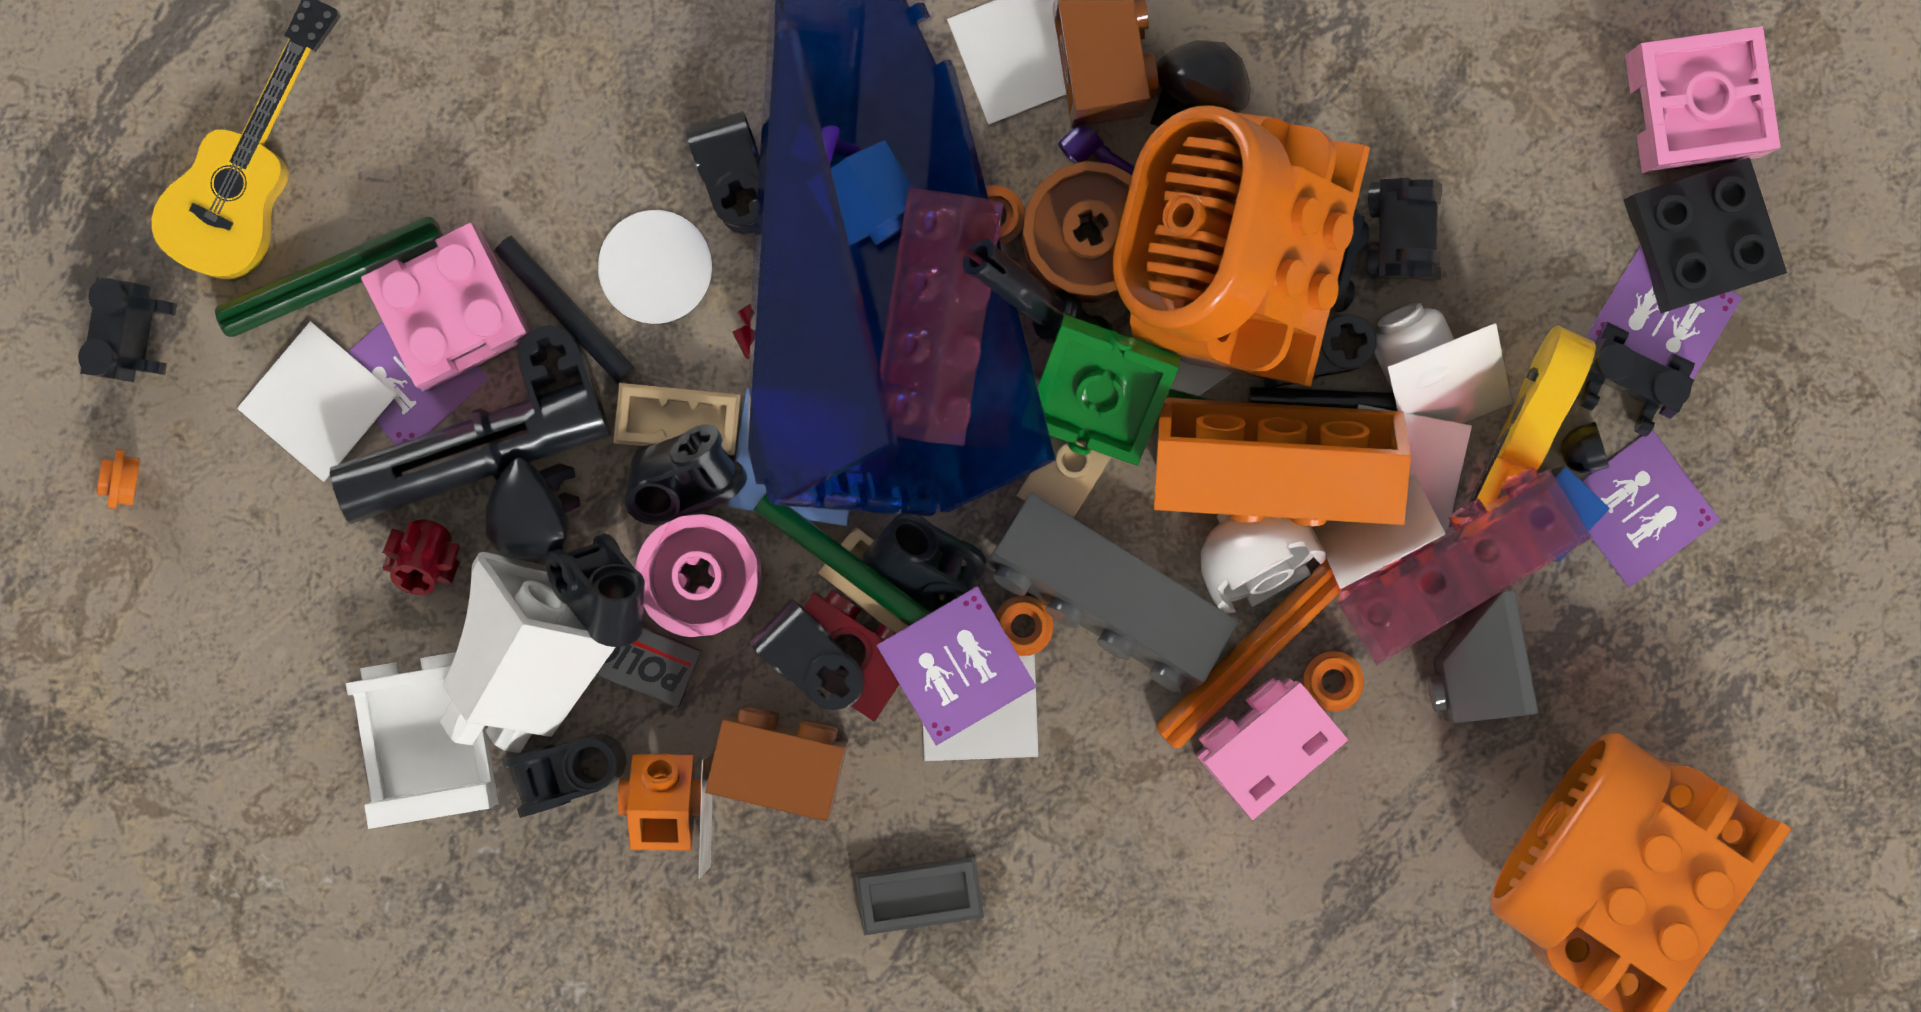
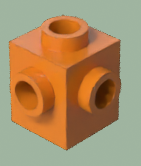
[618,753,701,851]

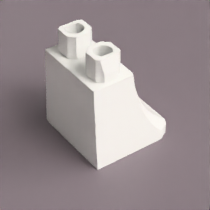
[440,552,615,753]

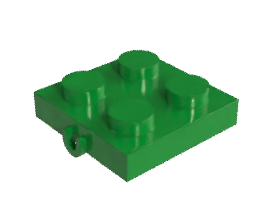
[1023,314,1181,466]

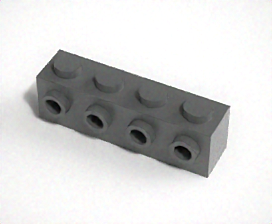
[985,492,1239,693]

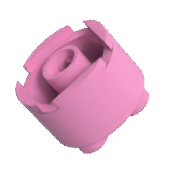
[635,514,763,637]

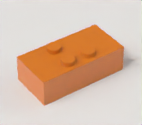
[1154,398,1411,526]

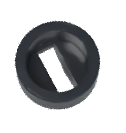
[1561,421,1610,473]

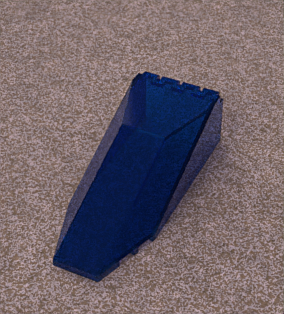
[748,0,1056,517]

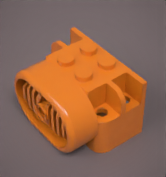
[1113,105,1370,387]
[1490,732,1791,1012]

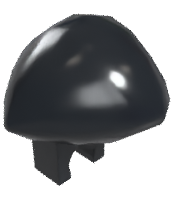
[1150,40,1251,127]
[486,457,581,559]

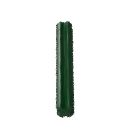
[215,216,443,337]

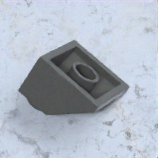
[1427,589,1538,723]

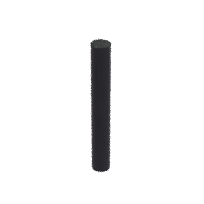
[494,235,635,384]
[1248,387,1398,411]

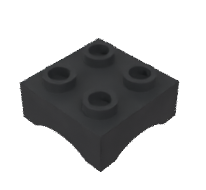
[1624,157,1787,314]

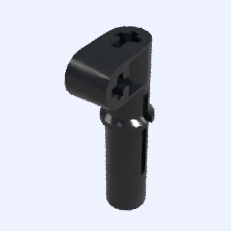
[330,325,611,524]

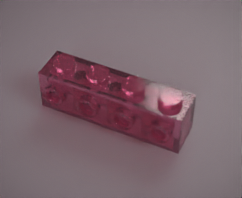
[870,188,1003,446]
[1337,467,1592,665]

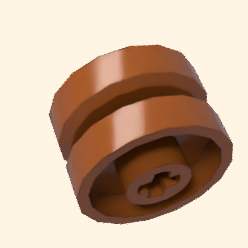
[1021,161,1132,303]

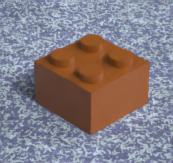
[1052,0,1159,128]
[705,706,848,821]

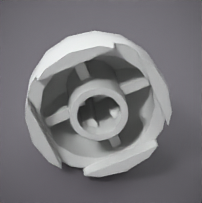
[1201,514,1326,614]

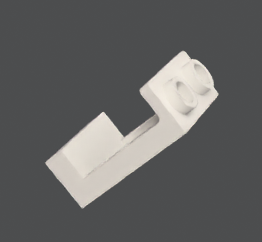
[345,652,499,829]

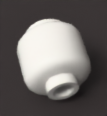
[1374,303,1455,389]

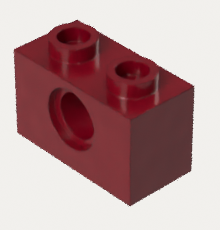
[803,589,900,722]

